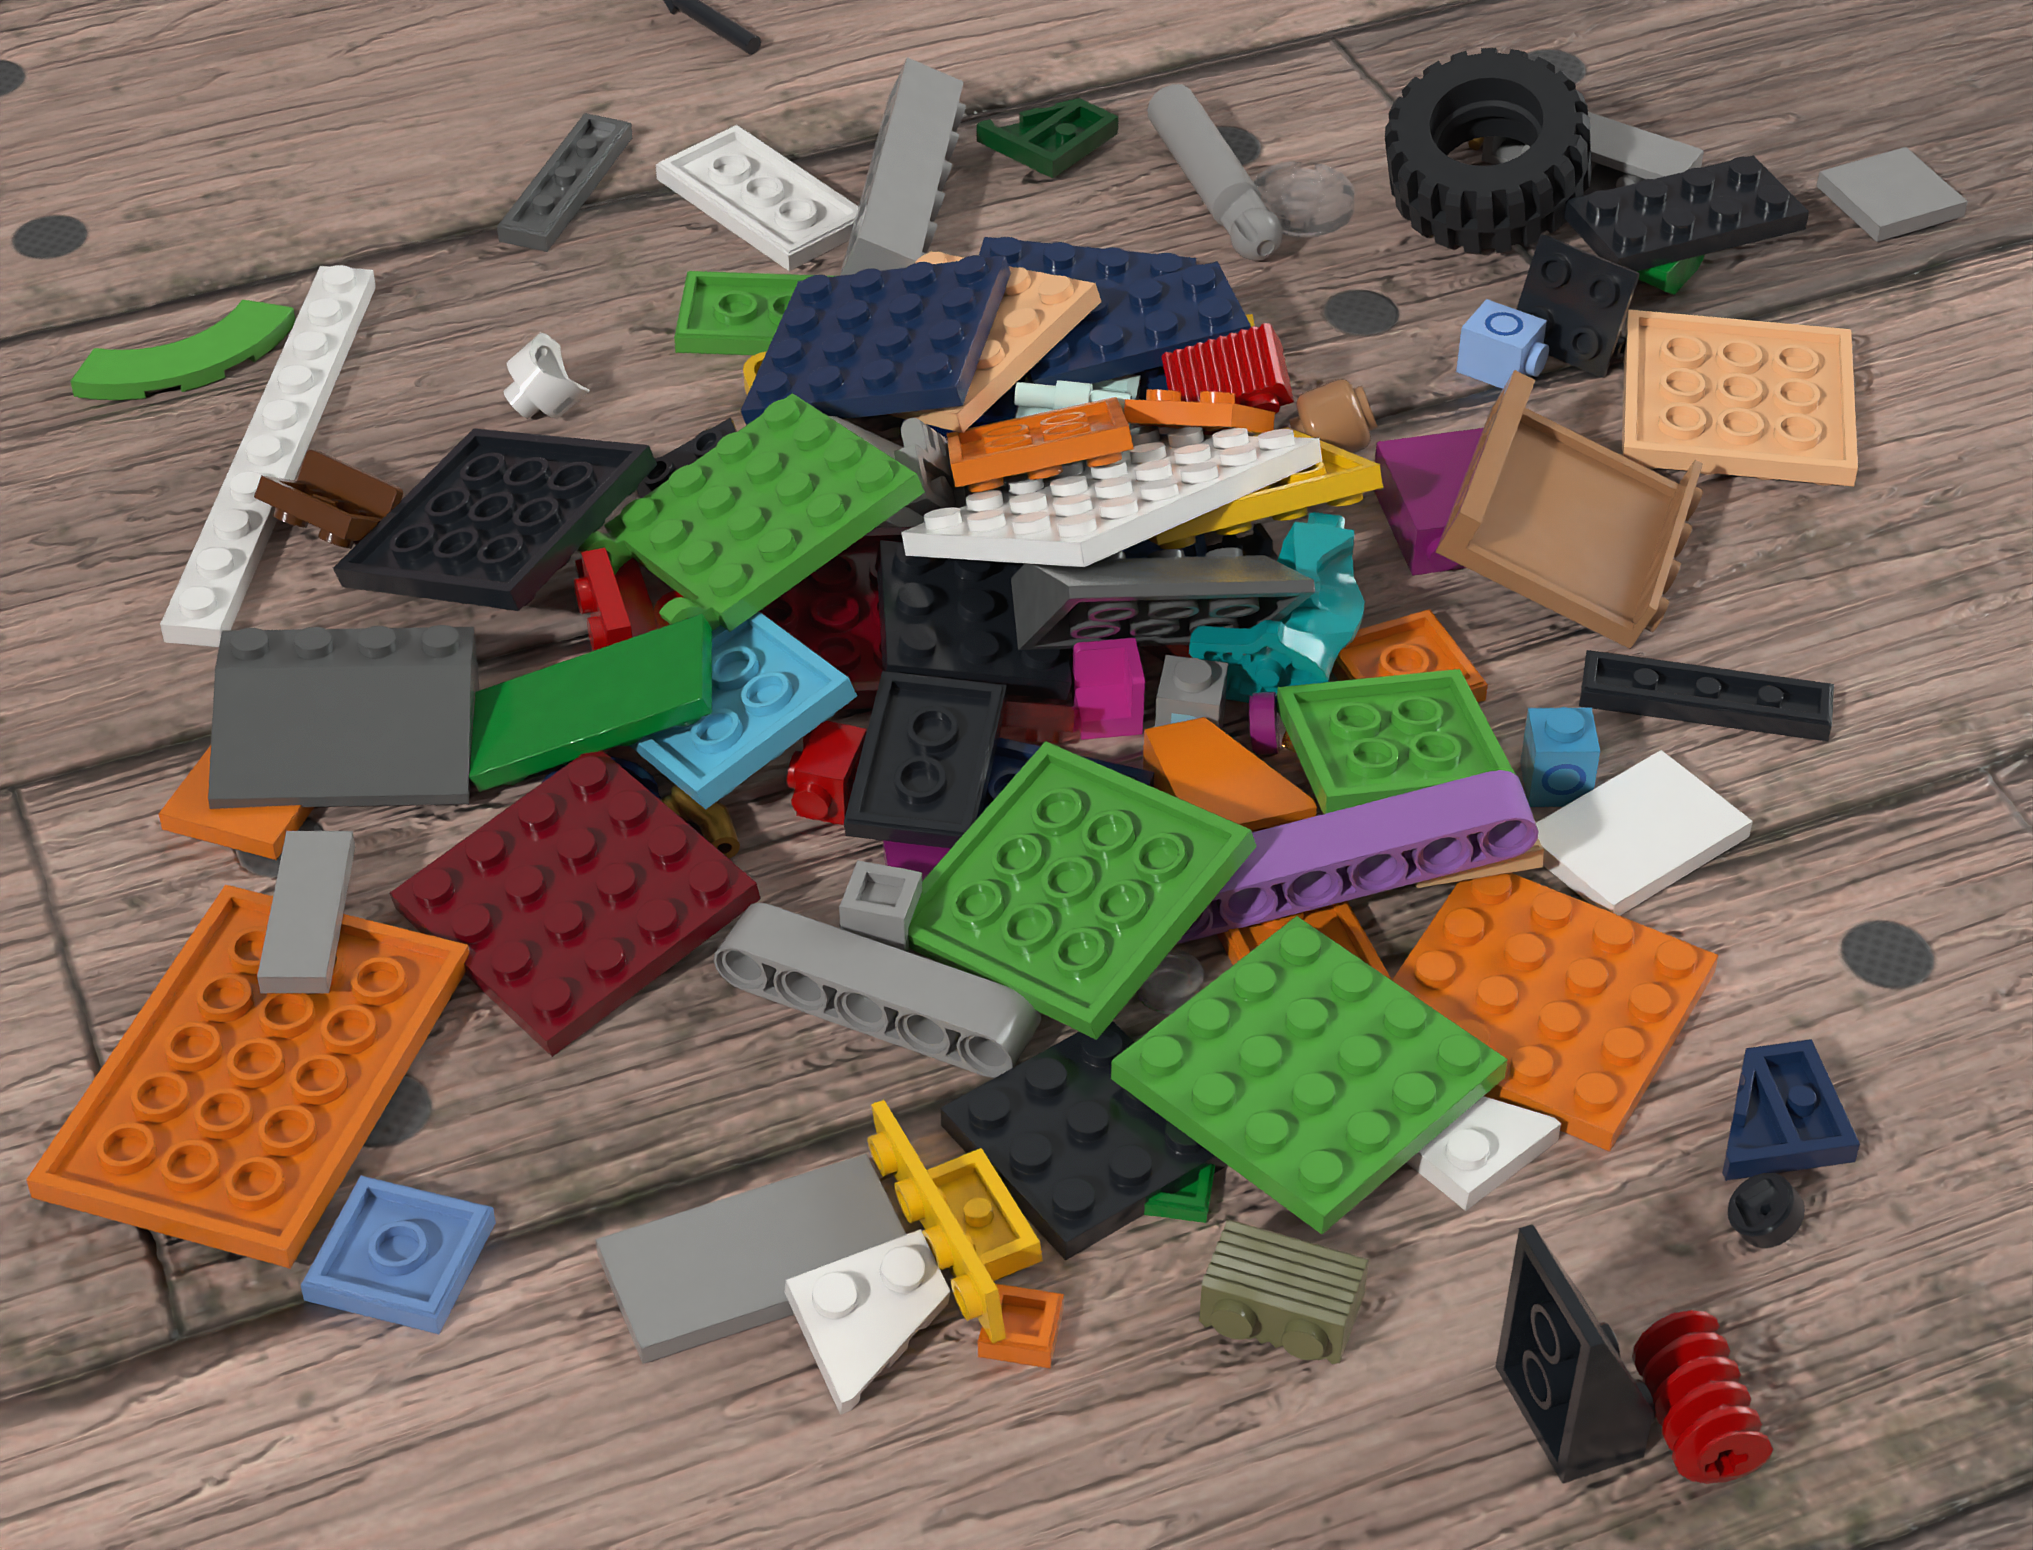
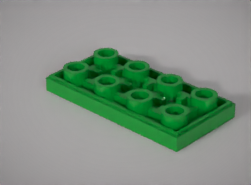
[469,613,712,792]

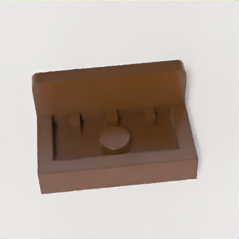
[254,450,403,549]

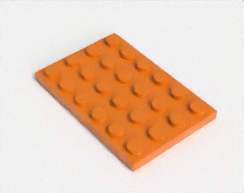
[26,884,469,1269]

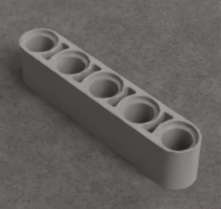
[713,903,1041,1078]

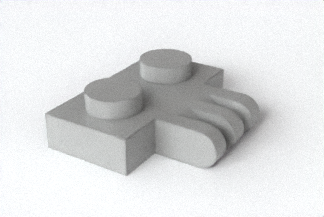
[894,417,969,517]

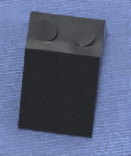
[1495,1224,1656,1484]

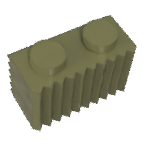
[1199,1219,1369,1365]

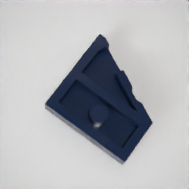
[1722,1039,1860,1181]

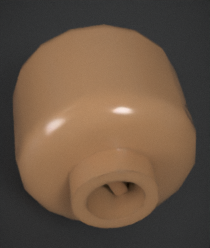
[1289,379,1378,453]

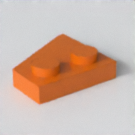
[1124,389,1275,435]

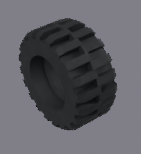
[1385,48,1592,254]

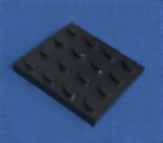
[333,428,657,611]

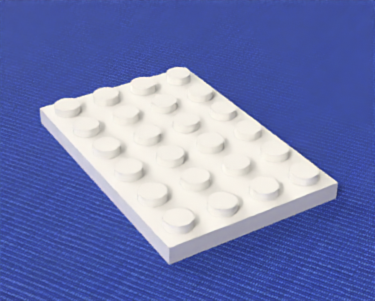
[901,426,1323,567]

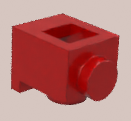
[787,721,867,826]

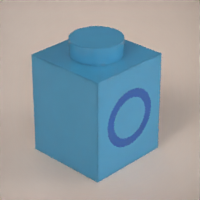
[1520,707,1600,807]

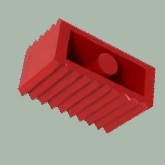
[1162,323,1294,435]

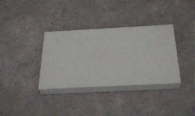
[596,1154,907,1364]

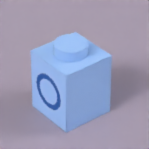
[1456,299,1549,389]

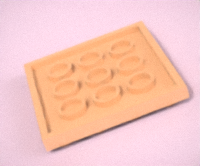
[885,251,1101,433]
[1622,309,1858,487]

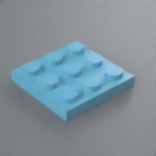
[629,612,857,809]

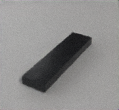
[1579,650,1834,742]

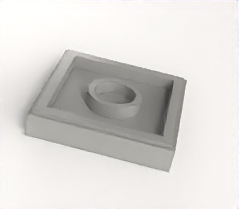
[1816,147,1968,242]

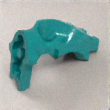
[1189,512,1365,703]

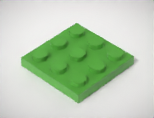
[1276,669,1516,814]

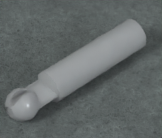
[1147,84,1283,261]

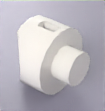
[503,332,590,419]

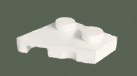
[1406,1096,1561,1211]
[785,1229,950,1415]

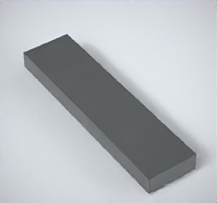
[497,113,633,252]

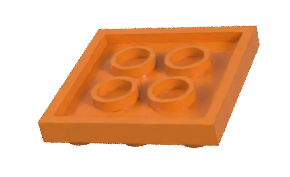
[947,397,1134,492]

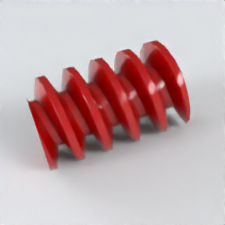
[1632,1310,1773,1484]

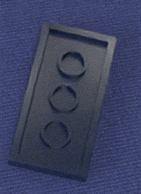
[1025,261,1251,386]

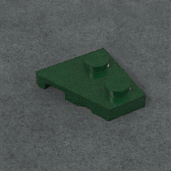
[977,98,1119,179]

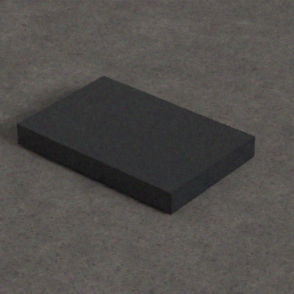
[844,671,1008,849]

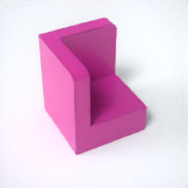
[1072,638,1145,740]

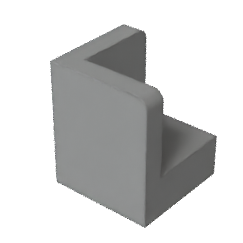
[839,861,922,952]

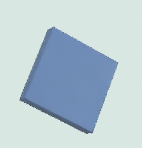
[301,1175,496,1334]

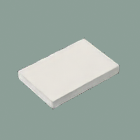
[1536,750,1753,916]

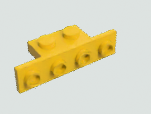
[867,1099,1043,1343]

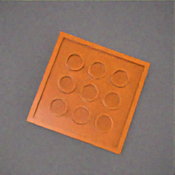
[1392,873,1719,1152]

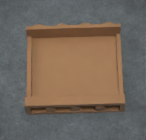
[1436,370,1703,649]

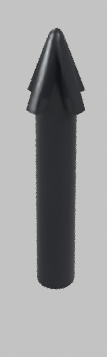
[663,0,761,55]

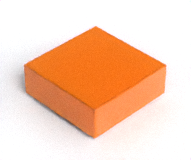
[978,1283,1064,1368]

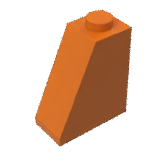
[1142,717,1317,833]

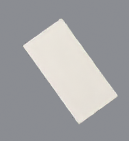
[656,125,859,271]

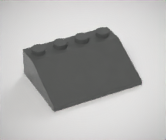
[1011,548,1315,650]
[208,625,479,809]

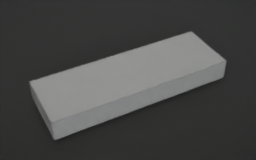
[257,831,355,993]

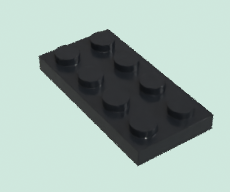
[1564,155,1809,272]

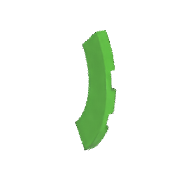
[70,299,296,400]

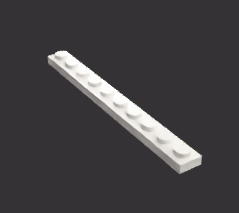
[160,265,376,647]

